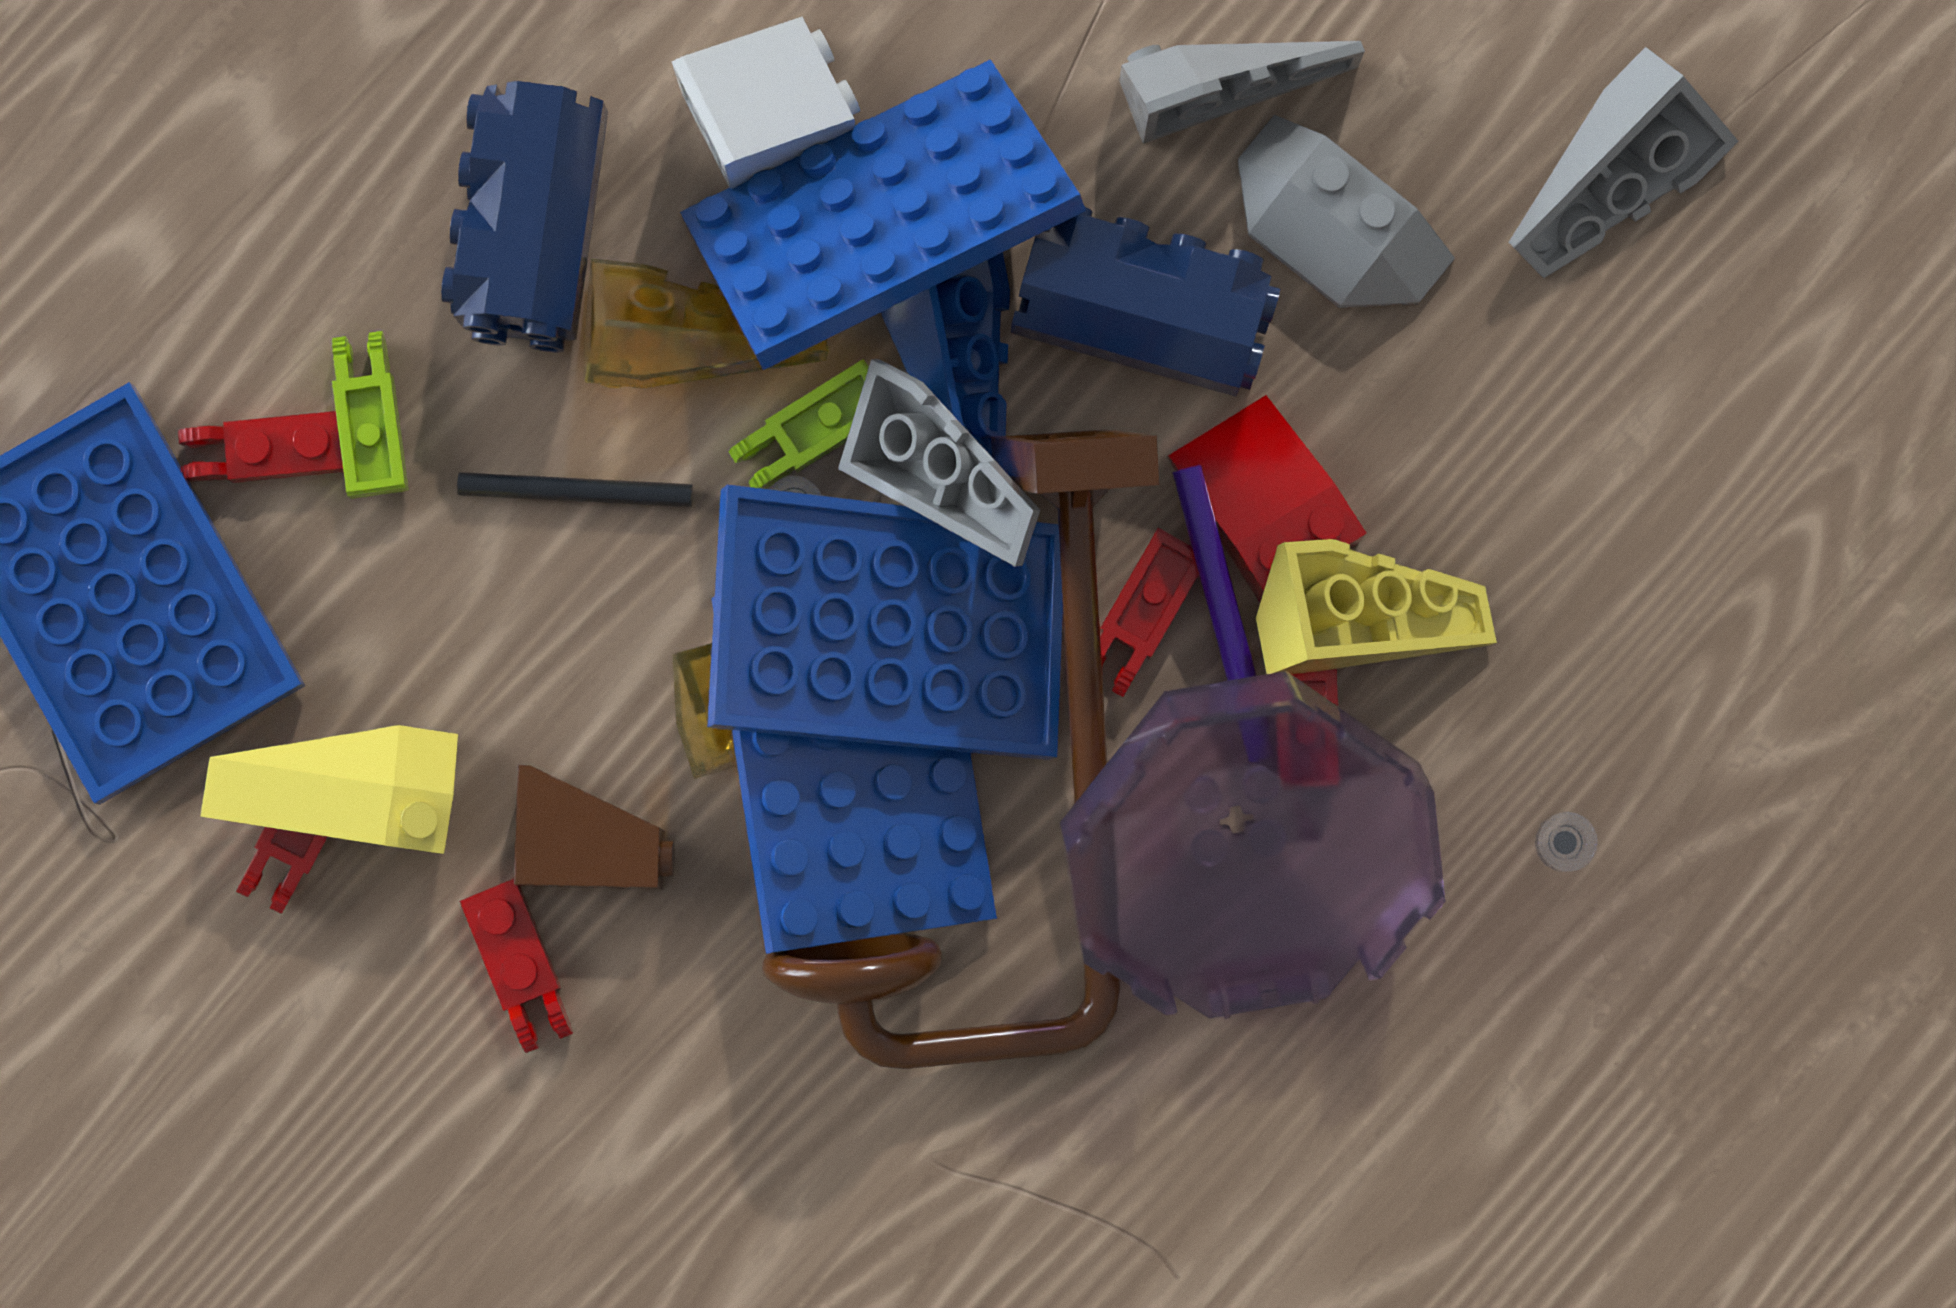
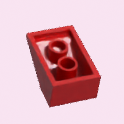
[1167,395,1367,602]

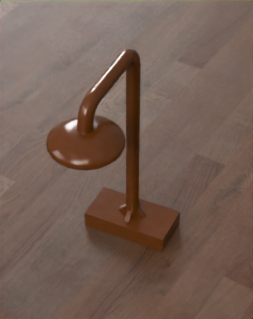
[762,429,1160,1069]

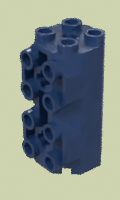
[441,81,608,353]
[1011,207,1281,397]

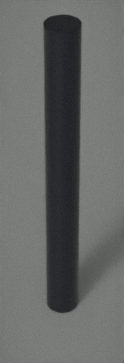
[457,472,693,507]

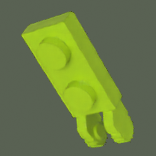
[332,331,409,499]
[729,359,869,489]

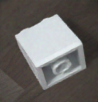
[672,17,860,189]

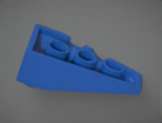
[881,252,1010,457]

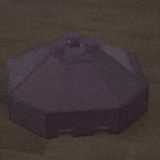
[1060,671,1446,1019]

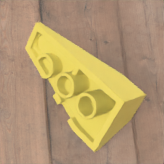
[1256,539,1497,676]
[200,725,458,854]

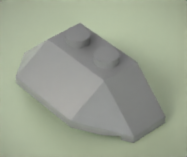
[1237,115,1455,308]

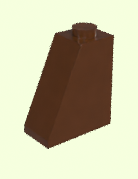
[514,765,675,889]

